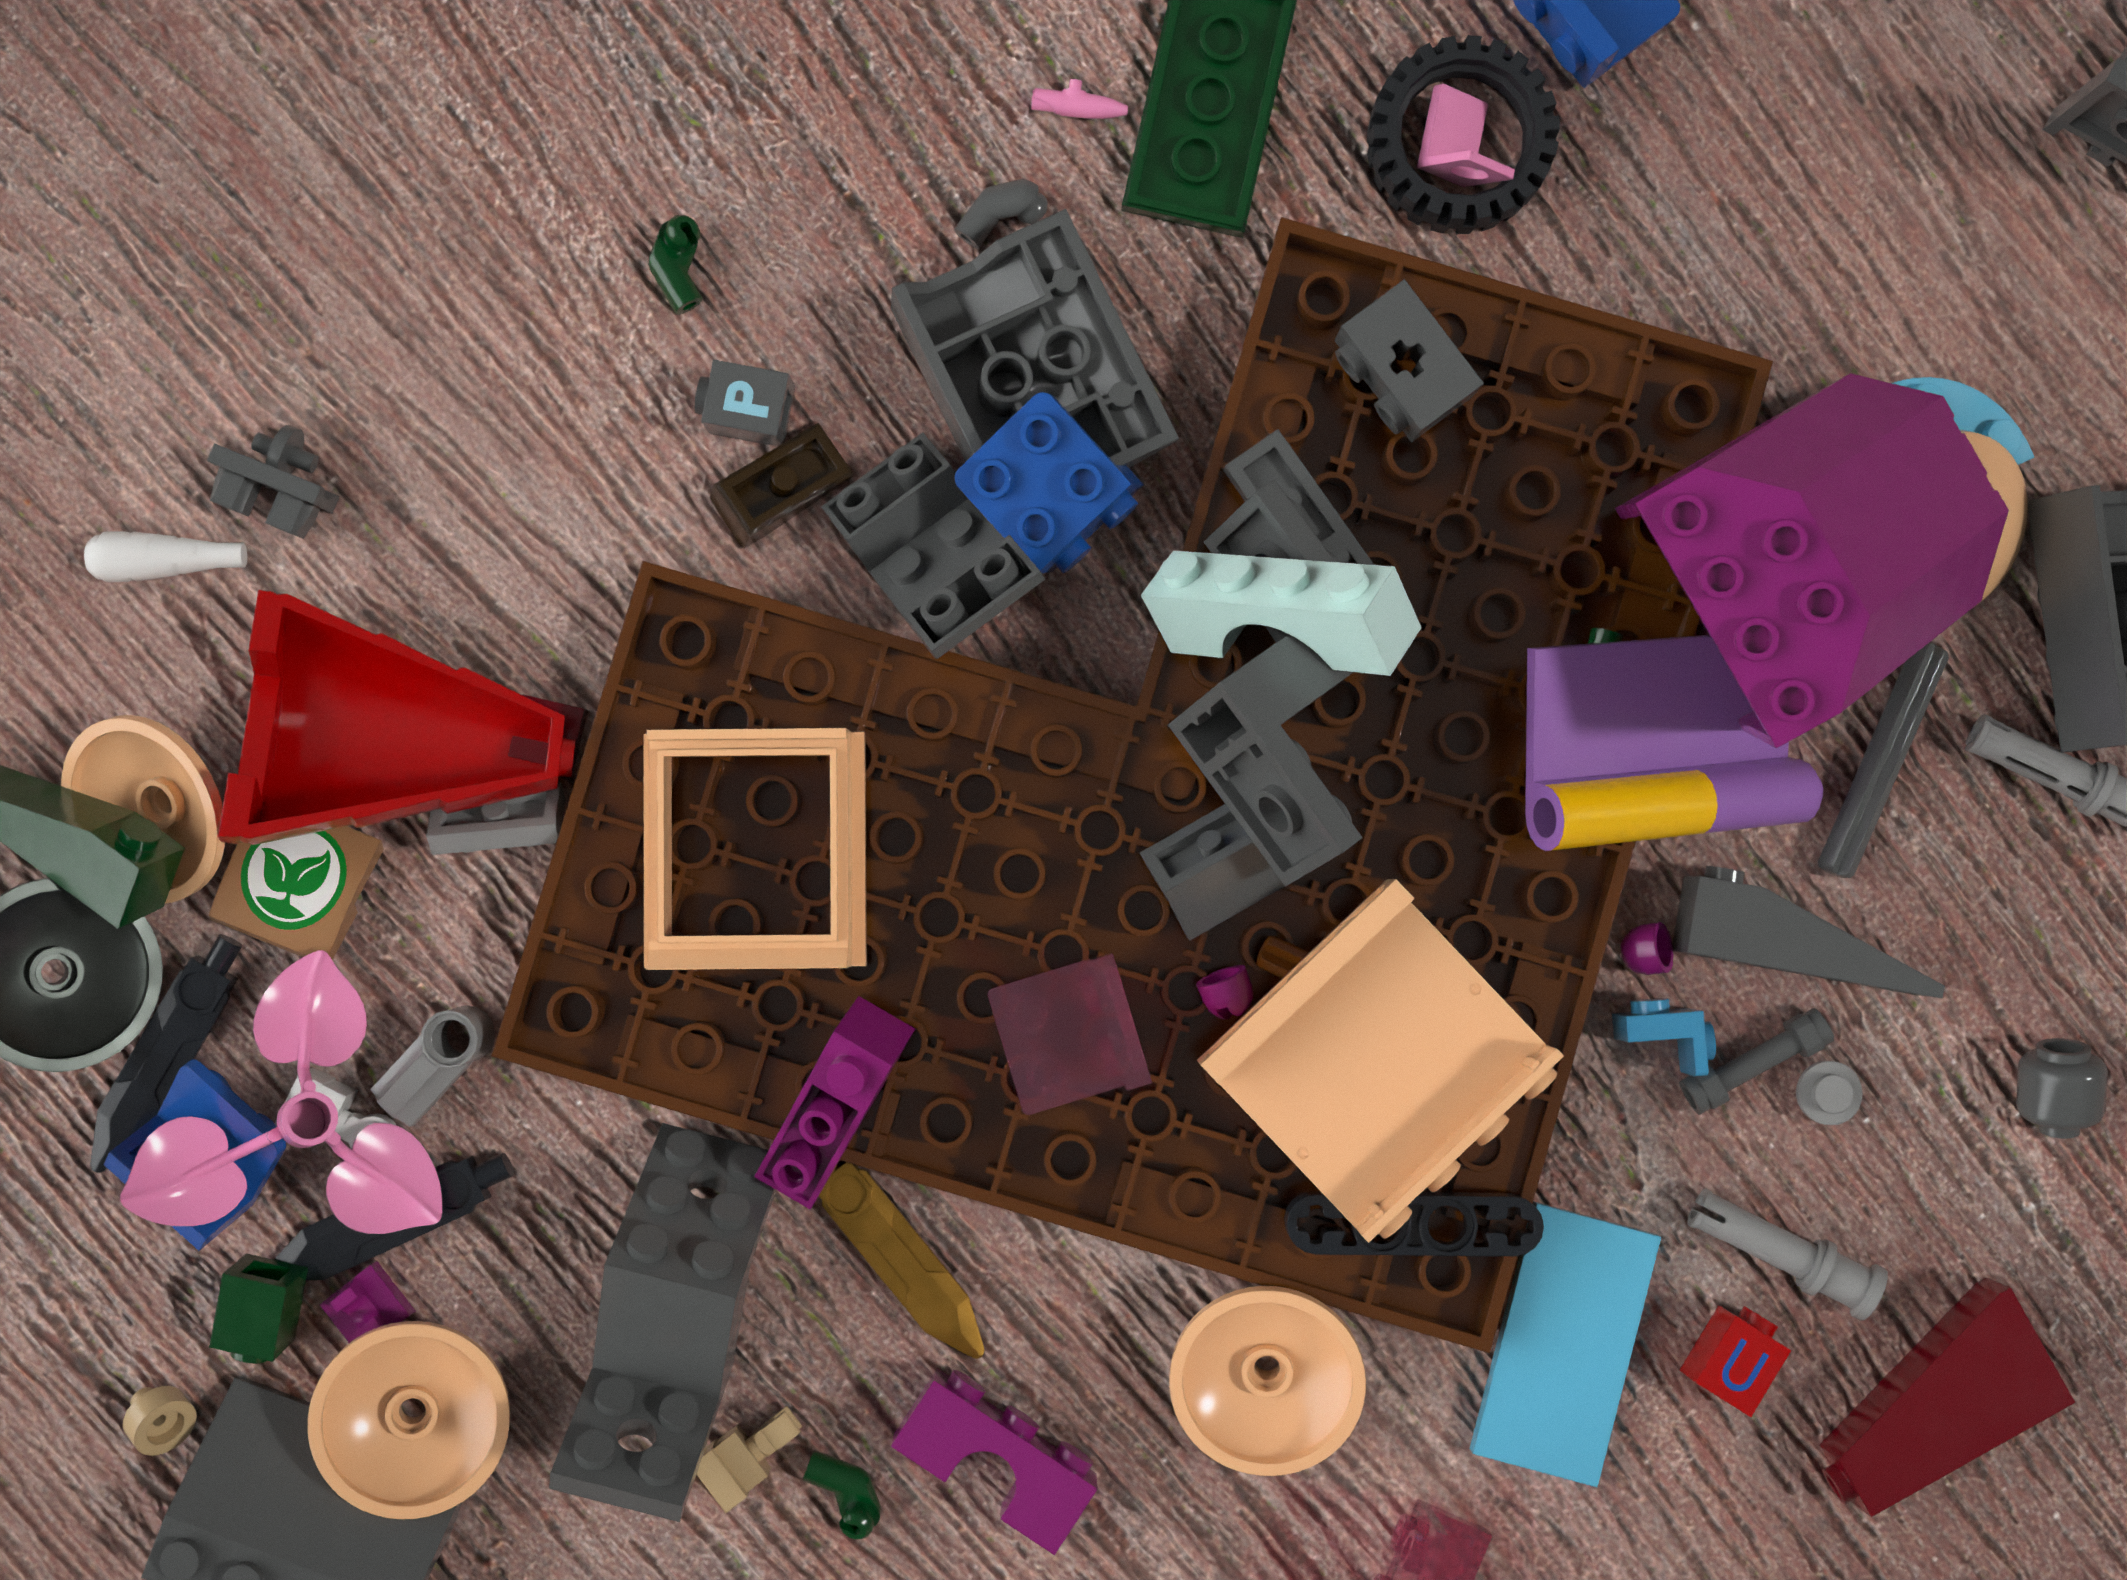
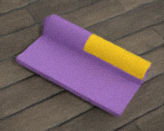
[1525,635,1823,851]

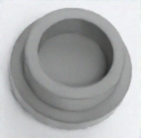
[1796,1061,1863,1125]

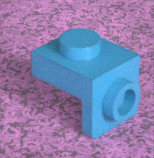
[1612,998,1716,1076]

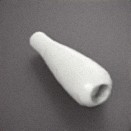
[84,531,247,582]

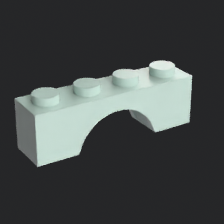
[1141,550,1421,676]

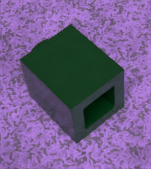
[209,1253,308,1364]

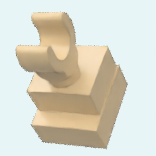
[696,1406,802,1513]

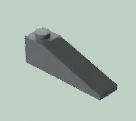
[1672,866,1945,998]

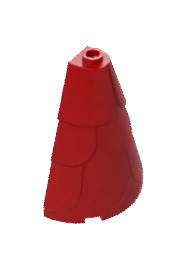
[218,590,576,845]

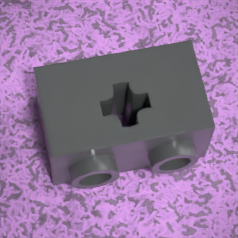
[1334,279,1484,442]

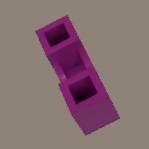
[891,1368,1098,1555]

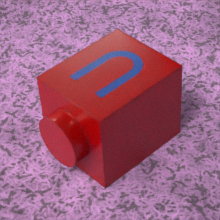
[1679,1305,1792,1417]

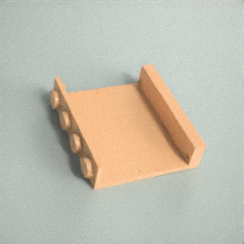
[1197,879,1564,1243]

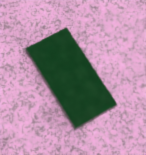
[1121,0,1297,238]

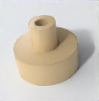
[123,1386,197,1456]

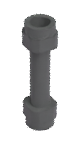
[1679,1008,1834,1115]

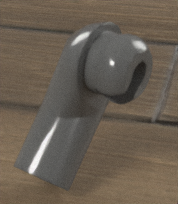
[954,178,1048,249]

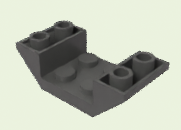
[821,432,1045,659]

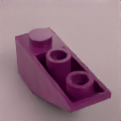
[754,996,915,1210]

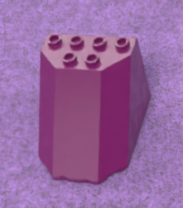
[1615,373,2009,748]

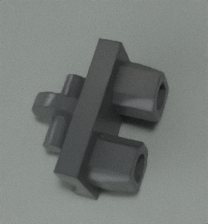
[207,425,340,539]

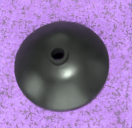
[0,878,163,1072]

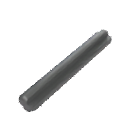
[1818,643,1949,878]

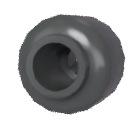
[2016,1038,2108,1139]

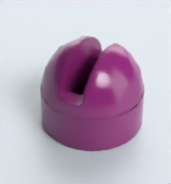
[1620,922,1673,975]
[1196,965,1254,1019]

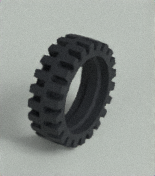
[1366,35,1560,235]

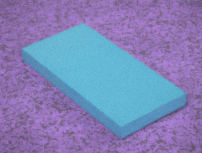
[1469,1201,1661,1488]

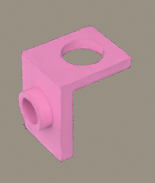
[1417,84,1515,187]

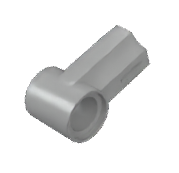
[370,1005,495,1127]

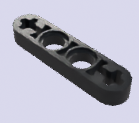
[1284,1191,1544,1256]

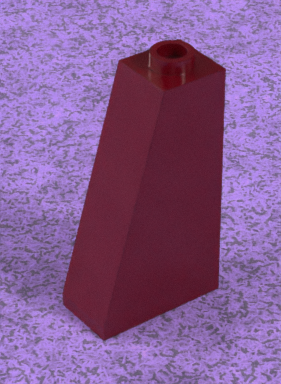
[1819,1277,2075,1517]

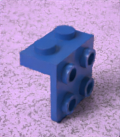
[1513,0,1680,89]
[955,392,1144,574]
[103,1059,286,1251]

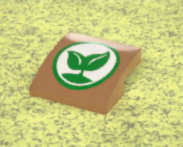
[208,826,384,960]

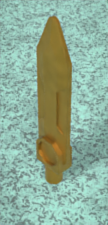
[819,1161,984,1359]

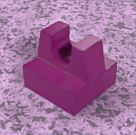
[320,1261,416,1343]

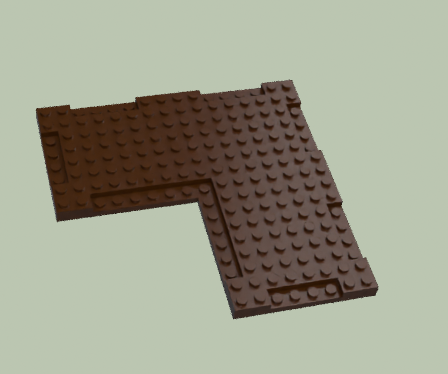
[491,217,1773,1353]

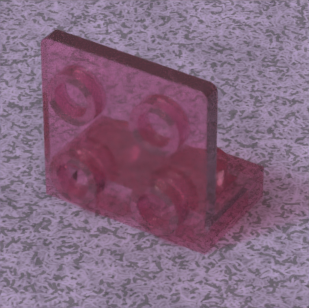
[988,952,1152,1115]
[1373,1499,1492,1580]

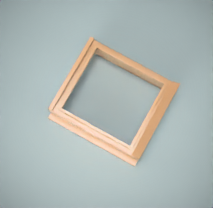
[644,728,867,970]

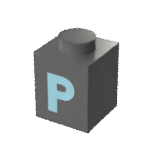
[694,359,795,446]

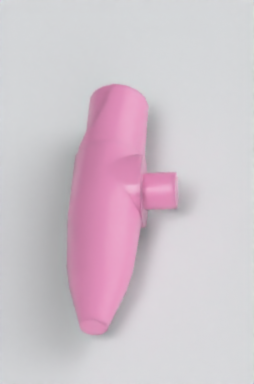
[1031,79,1128,119]

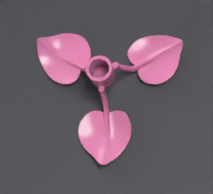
[120,950,442,1234]

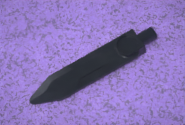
[90,934,243,1173]
[274,1153,514,1281]

